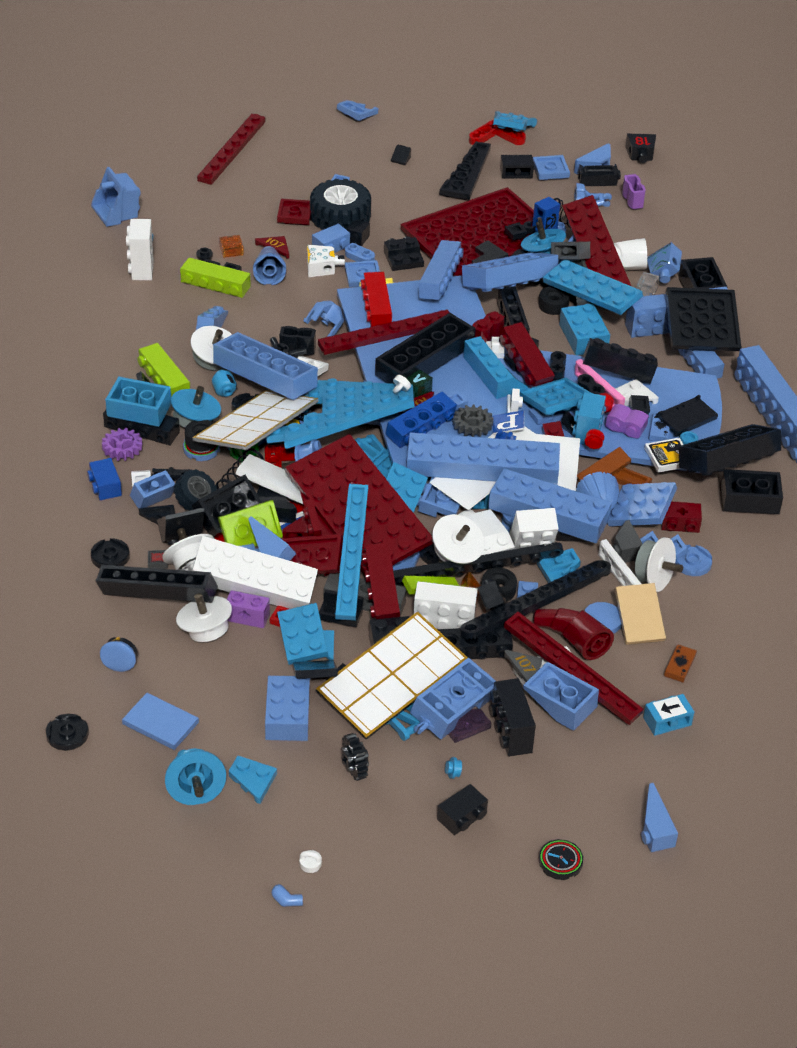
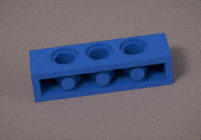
[385,391,457,448]

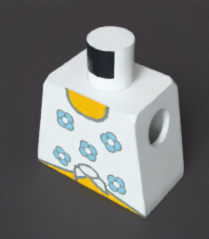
[307,245,345,277]

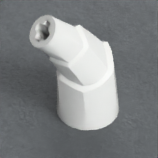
[614,238,647,271]

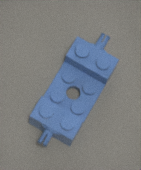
[410,658,496,739]

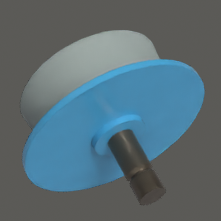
[171,386,221,427]

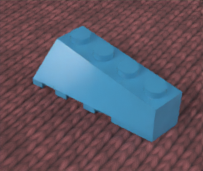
[464,336,528,399]

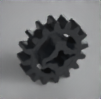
[341,733,369,781]

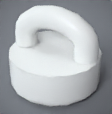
[393,375,411,393]
[300,850,322,873]

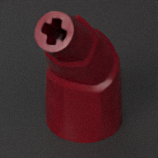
[534,608,614,660]

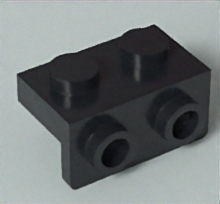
[319,590,364,627]

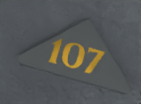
[504,650,542,682]

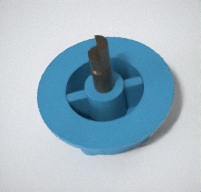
[521,217,566,254]
[165,748,226,805]

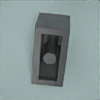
[551,241,590,259]
[612,520,643,563]

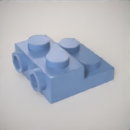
[417,477,461,517]

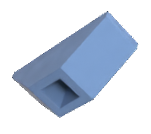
[574,143,611,174]

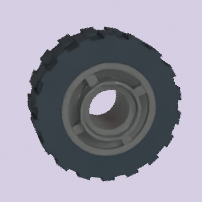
[174,469,217,511]

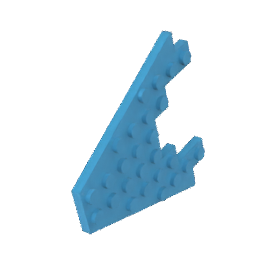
[266,378,415,449]

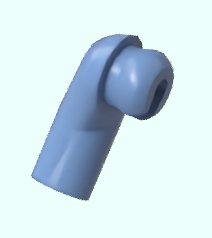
[271,884,303,907]

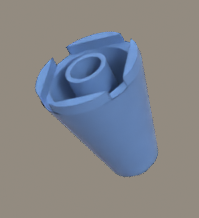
[253,246,286,285]

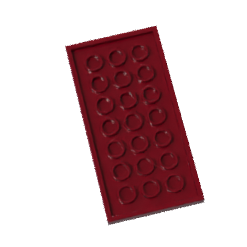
[285,434,434,574]

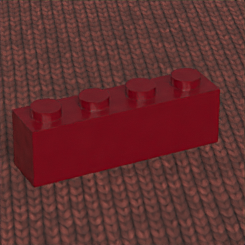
[500,322,555,388]
[362,542,400,619]

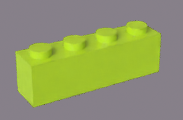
[180,258,251,298]
[137,343,190,397]

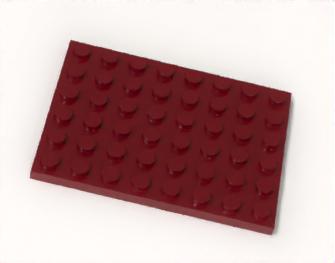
[400,187,534,276]

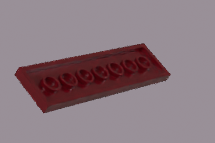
[562,195,631,286]

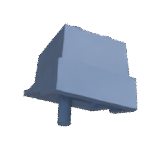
[91,167,141,227]

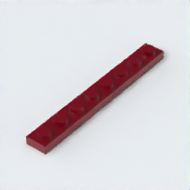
[197,114,266,185]
[318,309,450,355]
[504,612,644,725]

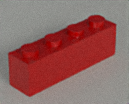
[360,272,392,327]

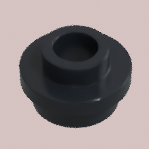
[196,247,213,261]

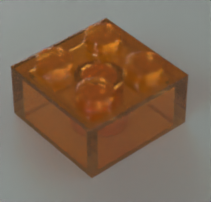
[219,235,244,258]

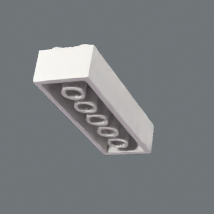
[192,536,318,609]

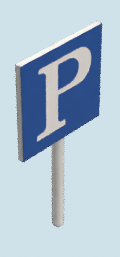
[493,394,524,435]

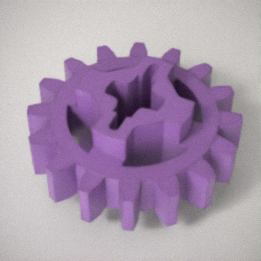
[102,428,142,461]

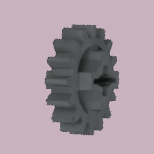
[453,404,493,437]

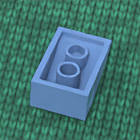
[523,662,599,731]

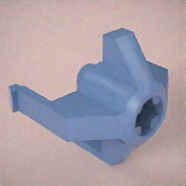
[304,301,344,337]

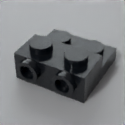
[384,236,424,271]

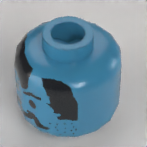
[212,370,237,397]

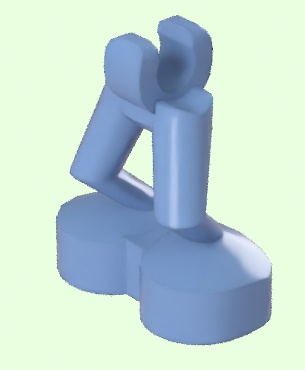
[574,183,612,207]

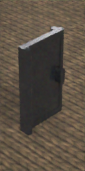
[656,395,718,437]

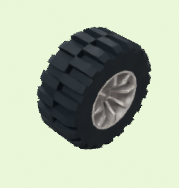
[310,178,371,230]

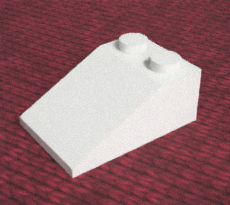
[464,509,515,555]

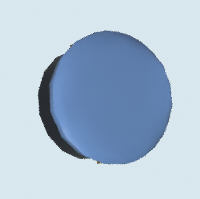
[100,637,138,672]

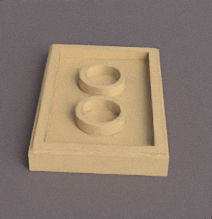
[615,583,666,645]

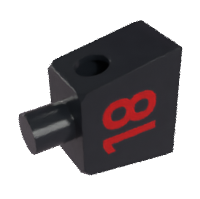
[625,133,656,163]

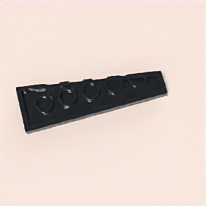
[439,141,491,200]

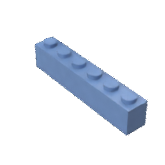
[419,240,464,300]

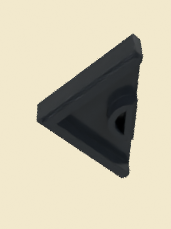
[138,505,175,525]

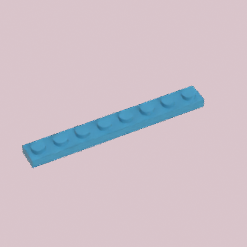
[335,484,368,620]

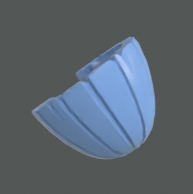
[576,472,619,512]

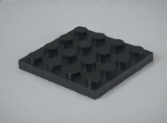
[665,287,742,351]

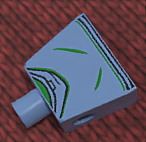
[647,242,682,283]

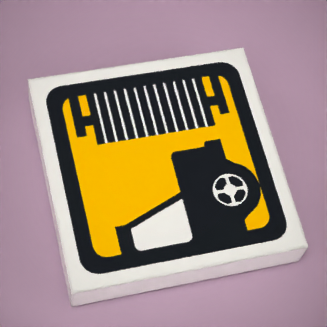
[644,438,683,472]

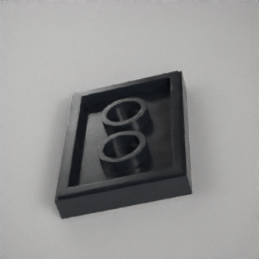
[293,660,338,679]

